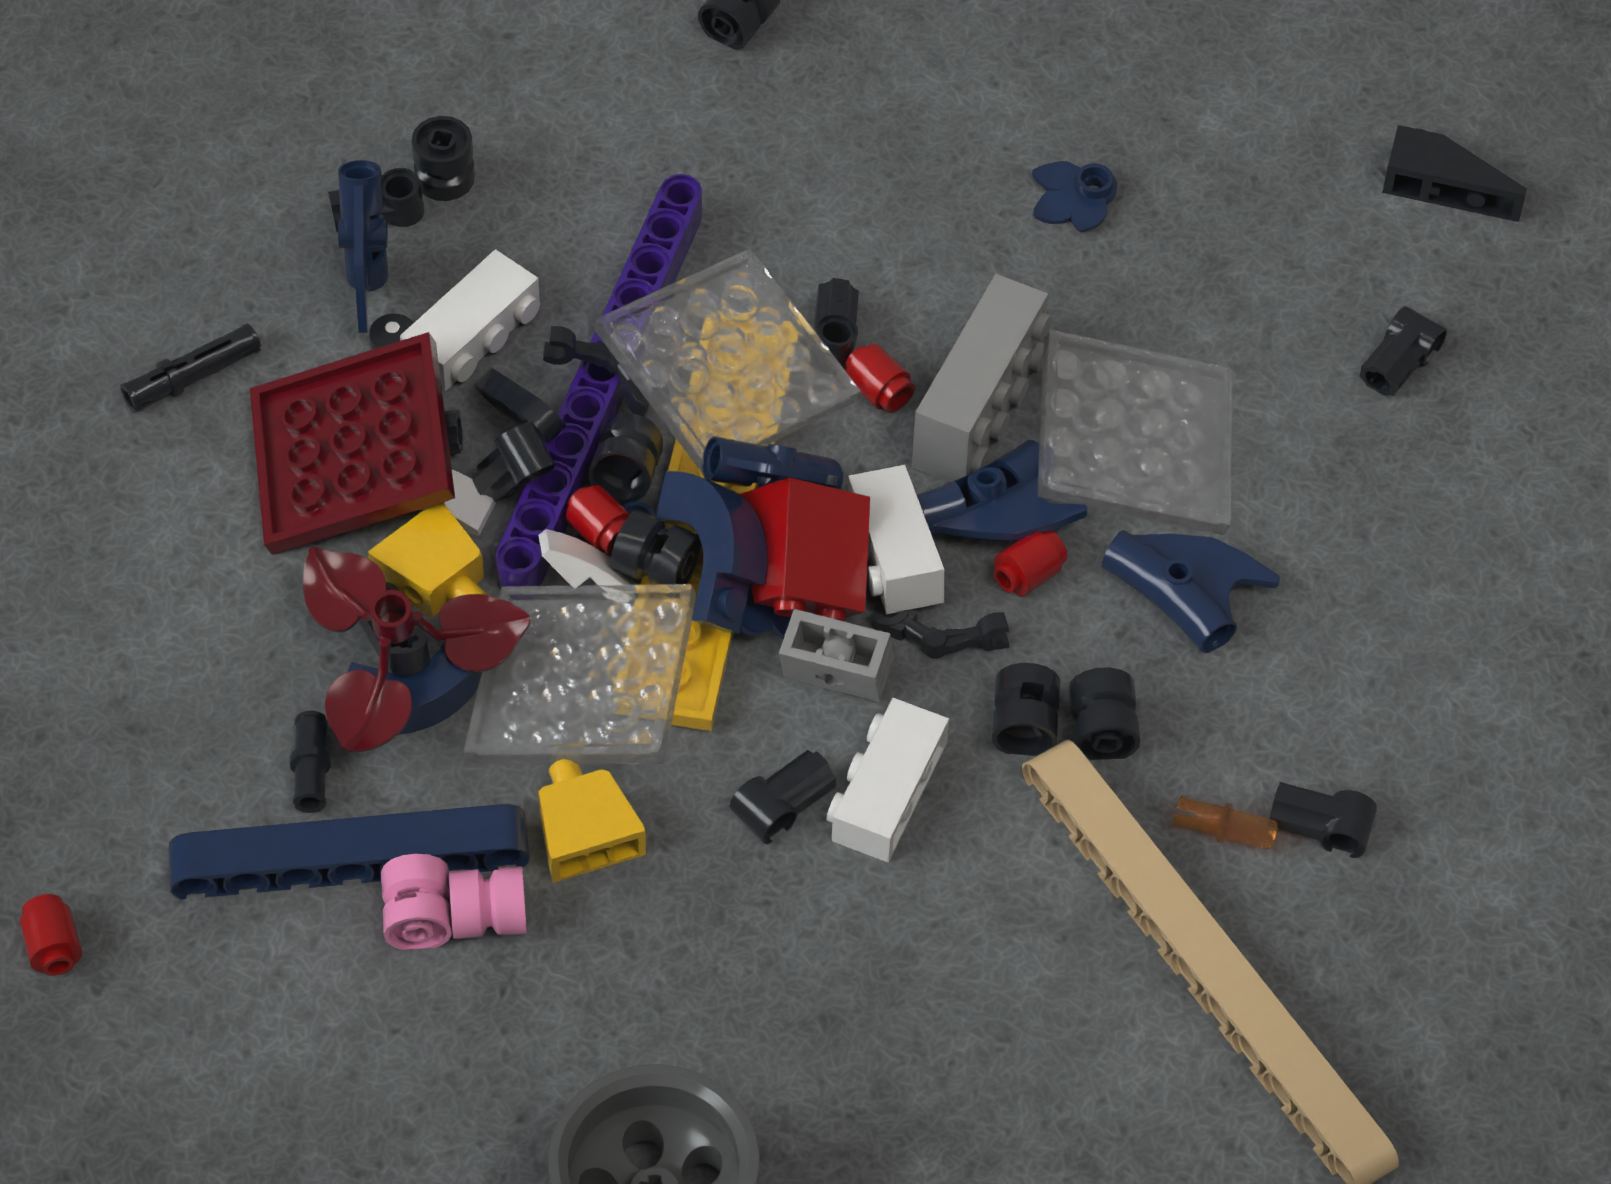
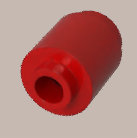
[845,344,915,413]
[566,485,630,556]
[994,531,1068,597]
[19,894,82,976]

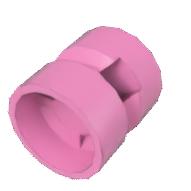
[381,854,452,950]
[449,866,527,939]

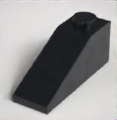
[1382,125,1527,222]

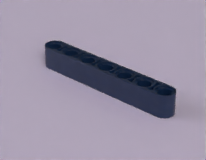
[169,804,530,900]

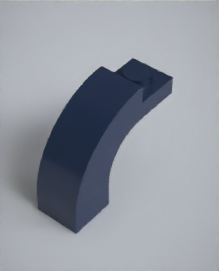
[656,471,767,633]
[348,640,485,735]

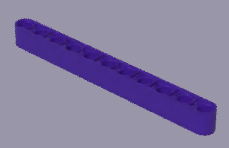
[496,174,702,599]

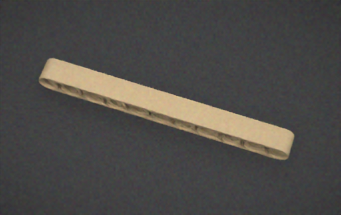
[1022,740,1399,1184]

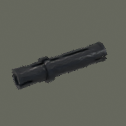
[120,323,261,412]

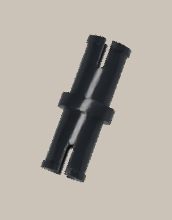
[290,711,331,813]

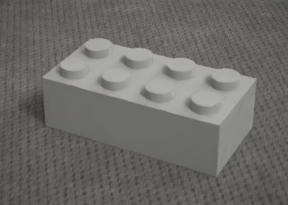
[912,274,1052,482]

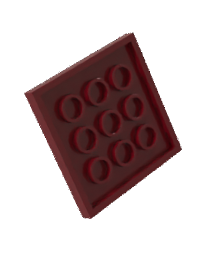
[250,332,455,555]

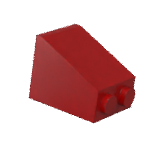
[740,478,870,622]

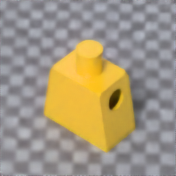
[368,502,488,617]
[538,758,646,883]

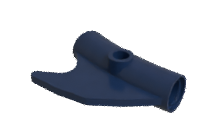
[338,160,389,333]
[702,436,843,489]
[917,440,1088,541]
[1102,530,1280,653]

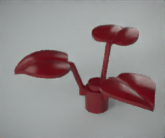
[303,546,530,752]

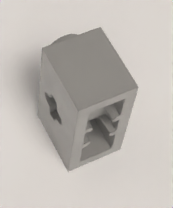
[779,609,894,702]

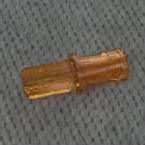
[1173,795,1278,850]

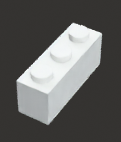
[400,249,540,391]
[848,465,944,614]
[827,698,949,863]

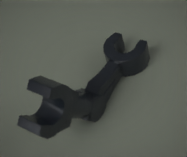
[543,326,669,416]
[871,609,1009,659]

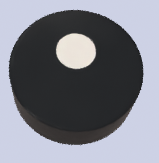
[369,313,414,350]

